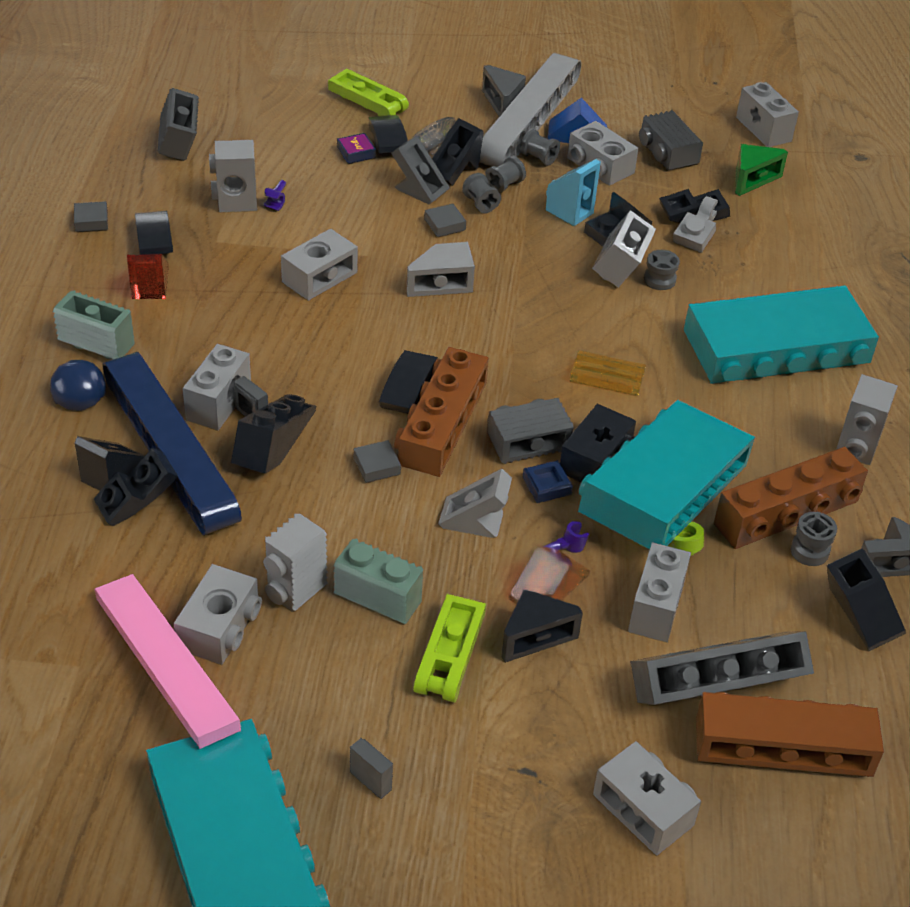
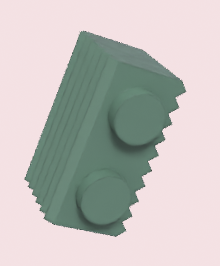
[52,290,135,359]
[333,539,423,624]

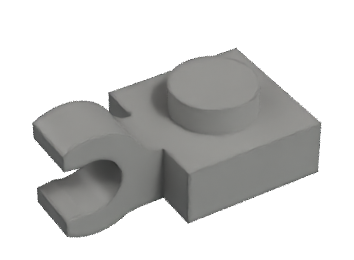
[673,196,718,253]

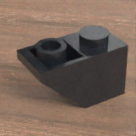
[826,548,906,651]

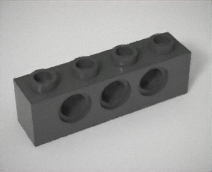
[630,631,814,705]

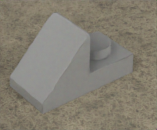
[439,469,512,538]

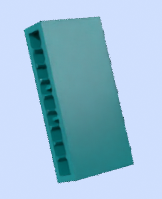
[684,285,879,384]
[578,400,755,549]
[146,719,330,907]

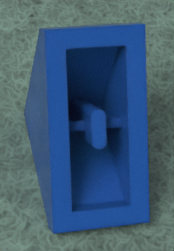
[548,97,607,143]

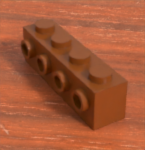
[394,347,489,477]
[713,447,868,549]
[696,692,884,777]

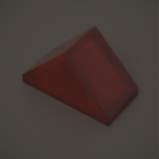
[127,254,169,299]

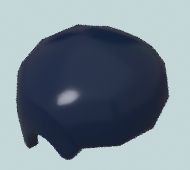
[50,360,106,411]

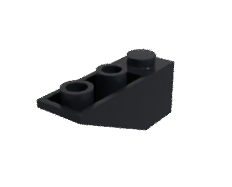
[231,394,317,474]

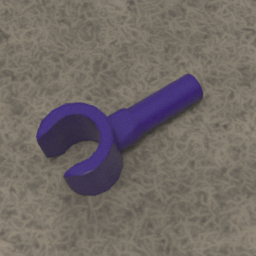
[264,180,286,211]
[534,521,589,559]

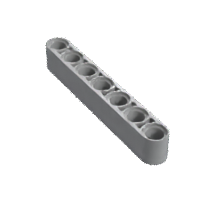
[479,53,582,167]

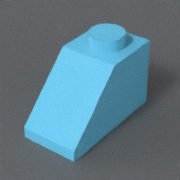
[546,159,601,226]

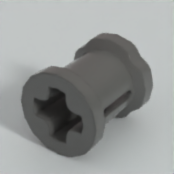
[520,129,560,166]
[485,156,526,193]
[462,173,501,213]

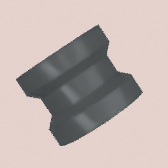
[644,250,680,290]

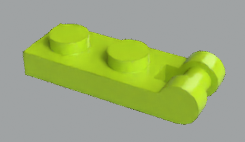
[328,68,409,116]
[413,594,486,703]

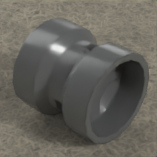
[790,512,838,566]

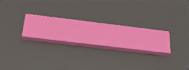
[95,574,241,749]

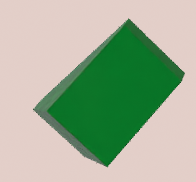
[735,144,788,196]

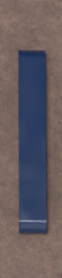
[102,352,242,536]

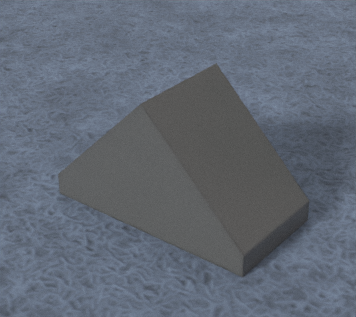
[482,65,526,117]

